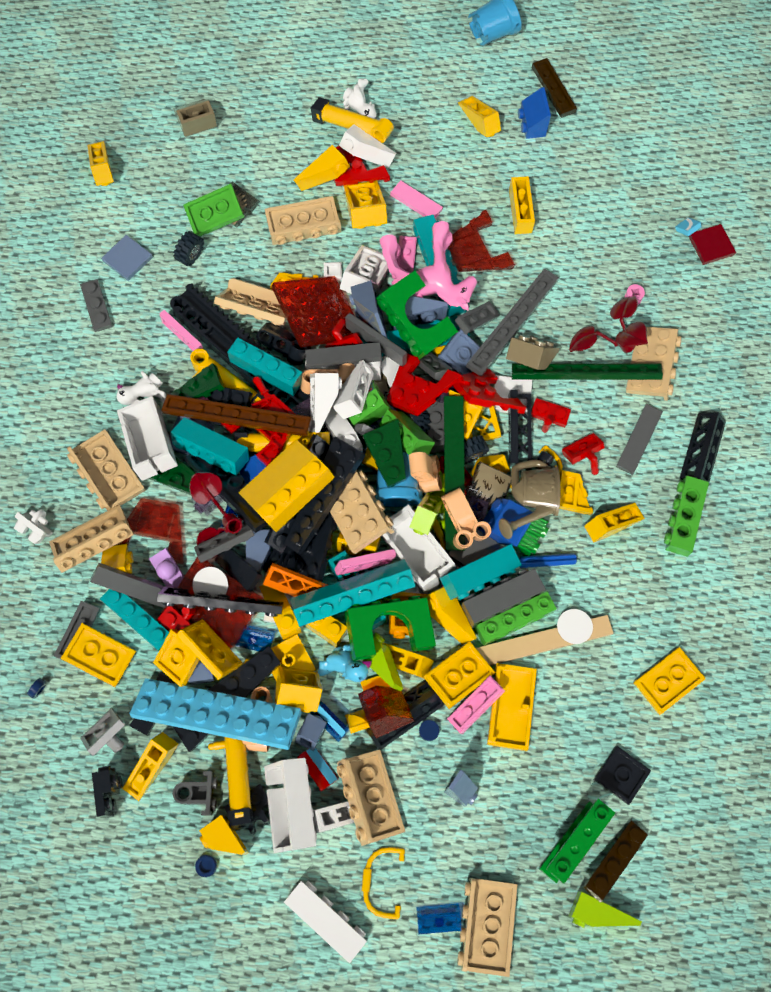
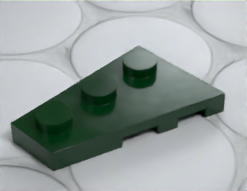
[171,363,225,399]
[363,419,406,488]
[134,457,195,495]

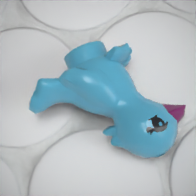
[318,644,372,682]

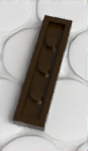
[531,58,577,118]
[583,821,648,902]

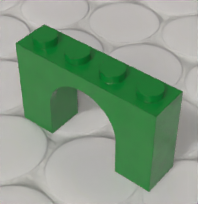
[376,271,458,360]
[345,596,436,661]

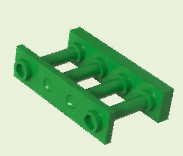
[539,799,615,884]

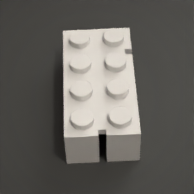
[117,396,178,481]
[382,505,457,594]
[264,758,317,853]

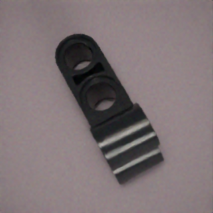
[256,322,314,365]

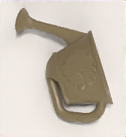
[499,460,560,539]

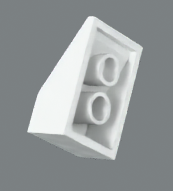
[340,245,389,294]
[310,373,342,433]

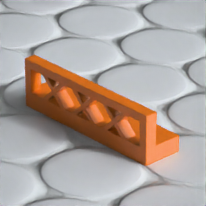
[263,563,328,597]

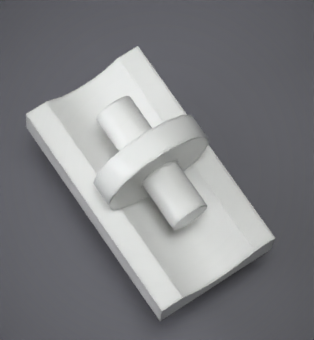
[14,509,53,544]

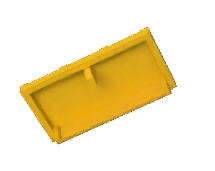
[487,663,537,751]

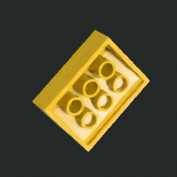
[239,439,335,532]

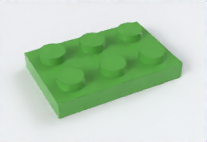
[183,184,244,237]

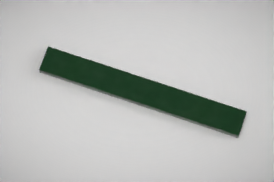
[512,364,663,380]
[443,396,465,551]

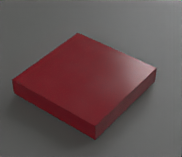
[688,224,736,265]

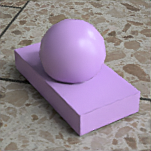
[149,548,187,588]

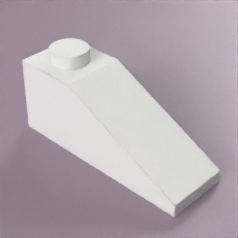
[339,124,397,168]
[332,360,374,419]
[324,408,363,452]
[313,801,354,834]

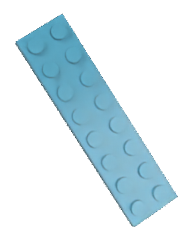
[129,678,302,750]

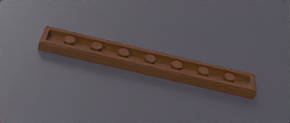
[161,394,313,437]

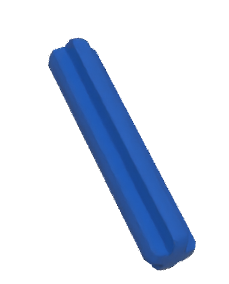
[519,553,577,568]

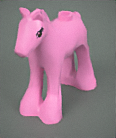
[380,221,477,310]

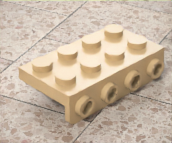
[265,196,341,245]
[214,278,298,325]
[626,327,682,401]
[67,429,146,511]
[330,470,395,554]
[49,505,134,573]
[337,750,405,846]
[457,878,517,977]

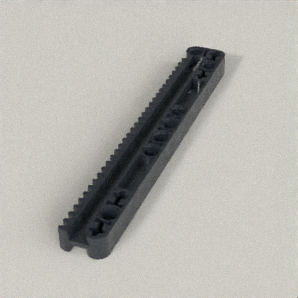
[170,283,367,454]

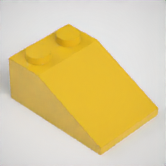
[343,180,387,229]

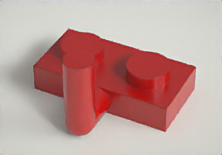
[325,319,363,348]
[531,398,571,433]
[562,433,605,475]
[157,606,196,632]

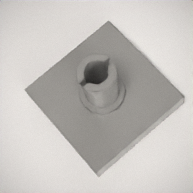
[80,708,125,756]

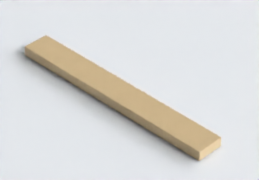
[476,615,614,666]

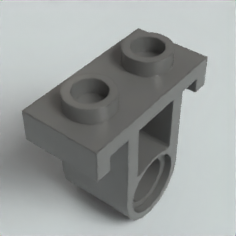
[172,771,218,816]

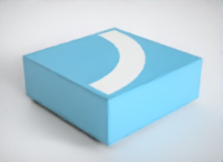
[675,218,701,236]

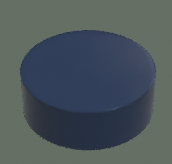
[27,678,46,699]
[419,720,439,742]
[195,855,217,877]

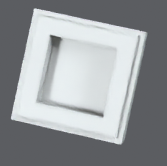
[324,262,342,281]

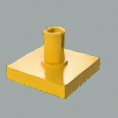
[153,629,199,687]
[271,634,316,682]

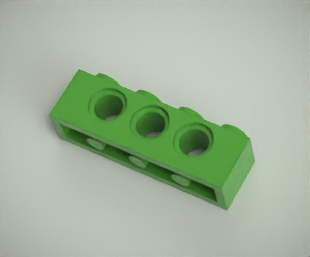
[664,476,709,557]
[474,591,557,646]

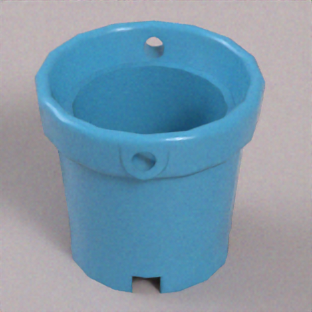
[468,0,521,46]
[375,452,423,507]

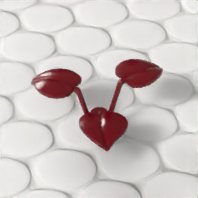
[569,296,648,353]
[189,472,243,562]

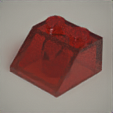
[358,685,414,738]

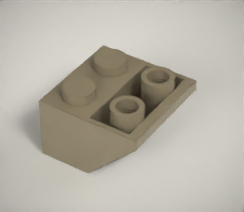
[173,99,217,137]
[506,335,560,370]

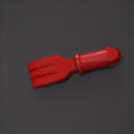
[253,376,271,398]

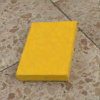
[176,619,243,680]
[61,623,136,688]
[424,641,496,709]
[633,647,706,715]

